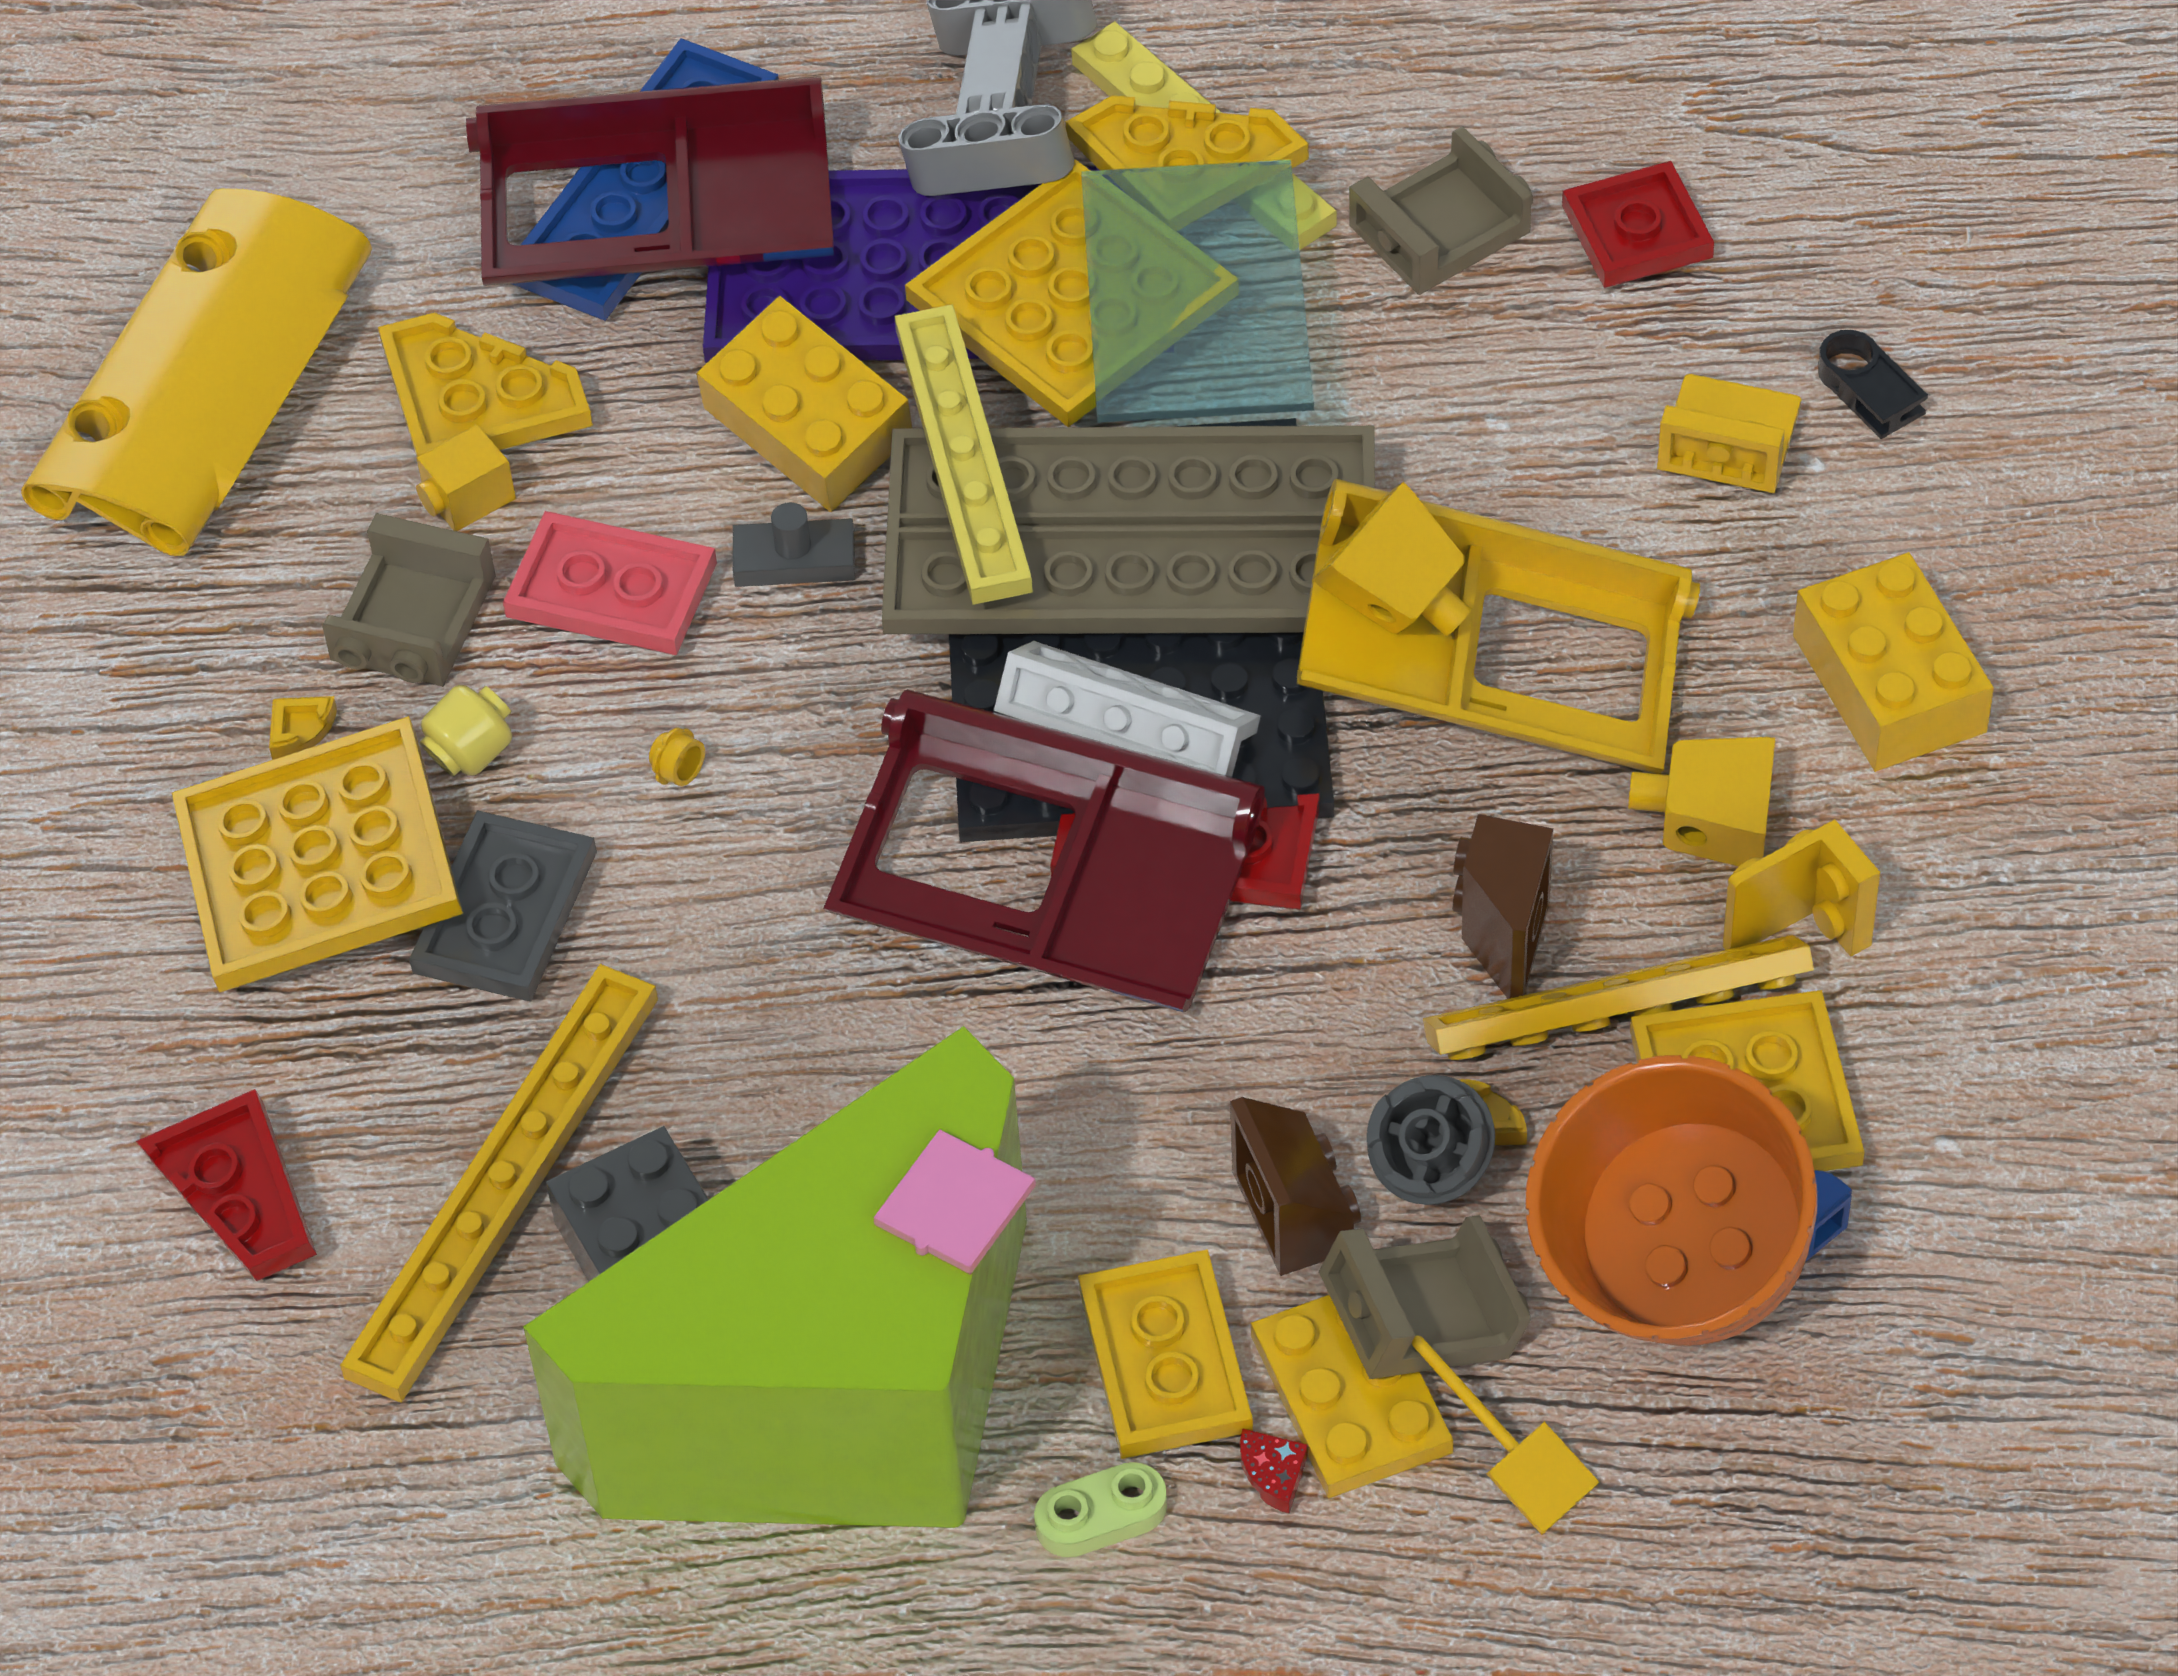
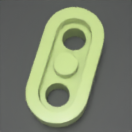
[1034,1462,1167,1557]

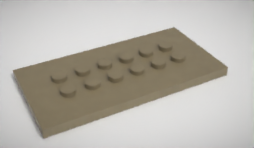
[882,425,1375,634]

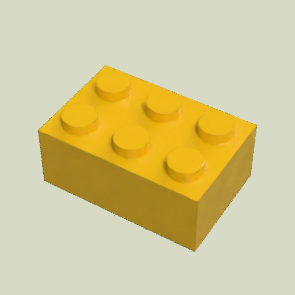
[696,295,912,512]
[1793,552,1994,772]

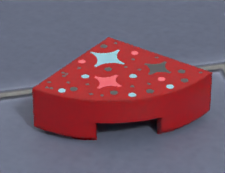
[1240,1429,1308,1514]

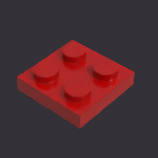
[1562,161,1714,288]

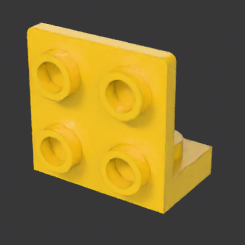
[1657,374,1801,493]
[1723,819,1880,957]

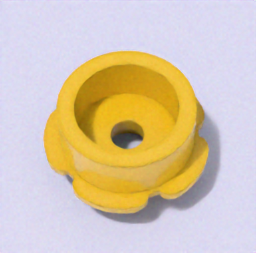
[649,727,705,786]

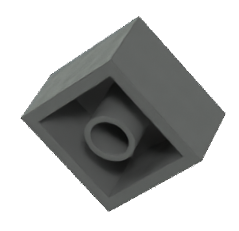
[546,1126,709,1281]

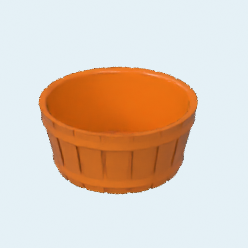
[1525,1055,1817,1346]

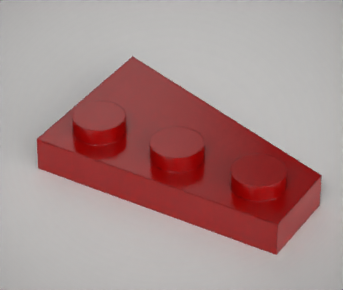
[136,1089,317,1281]

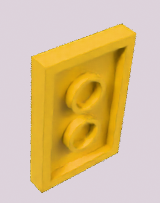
[1078,1249,1253,1459]
[1251,1295,1453,1499]

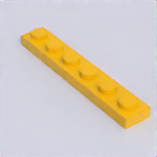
[1423,935,1814,1060]

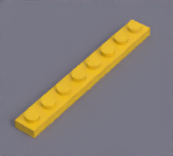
[340,964,658,1403]

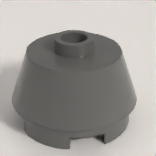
[1367,1075,1495,1205]

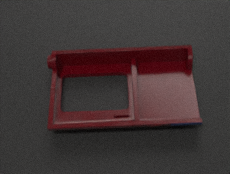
[466,76,834,286]
[823,689,1265,1012]

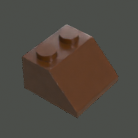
[1452,814,1554,999]
[1230,1097,1361,1276]

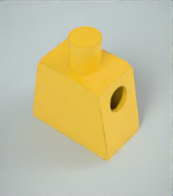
[1312,482,1471,637]
[1628,737,1776,867]

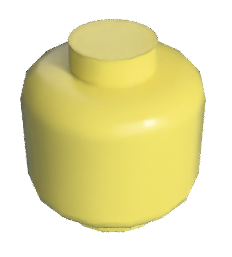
[419,685,512,777]

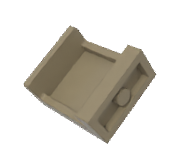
[1349,126,1533,295]
[322,513,496,687]
[1319,1215,1531,1379]

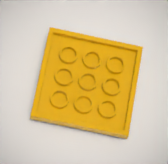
[905,159,1239,427]
[171,716,463,992]

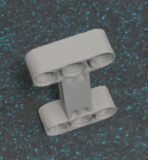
[898,0,1097,196]

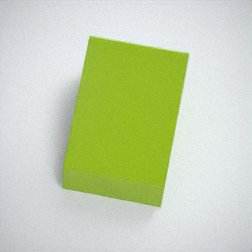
[523,1026,1027,1528]

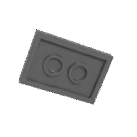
[409,810,597,1002]

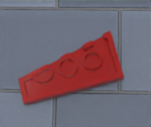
[1050,793,1320,910]

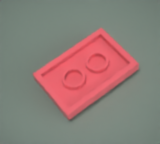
[503,511,717,655]

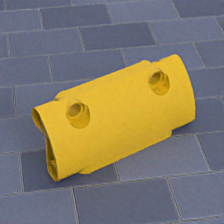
[21,188,372,556]

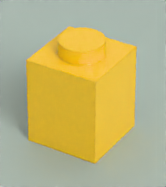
[416,424,516,531]

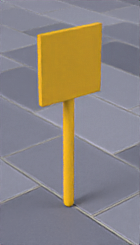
[1411,1335,1599,1535]

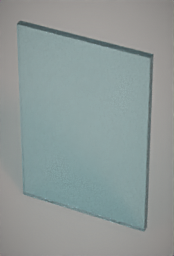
[1081,160,1314,423]

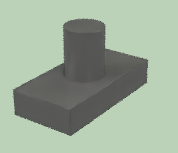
[733,502,855,587]

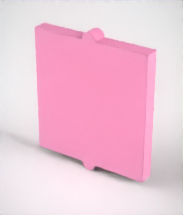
[874,1129,1036,1275]

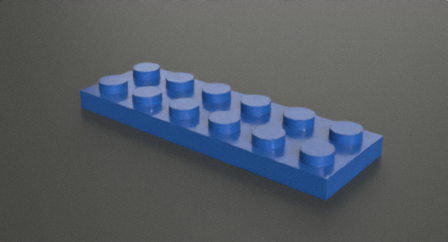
[512,38,779,321]

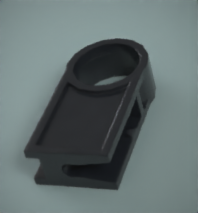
[1818,330,1928,439]

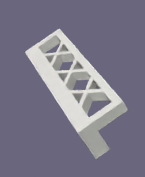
[994,641,1261,777]

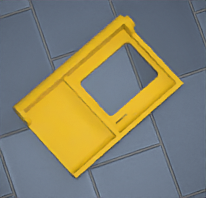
[1297,479,1700,774]

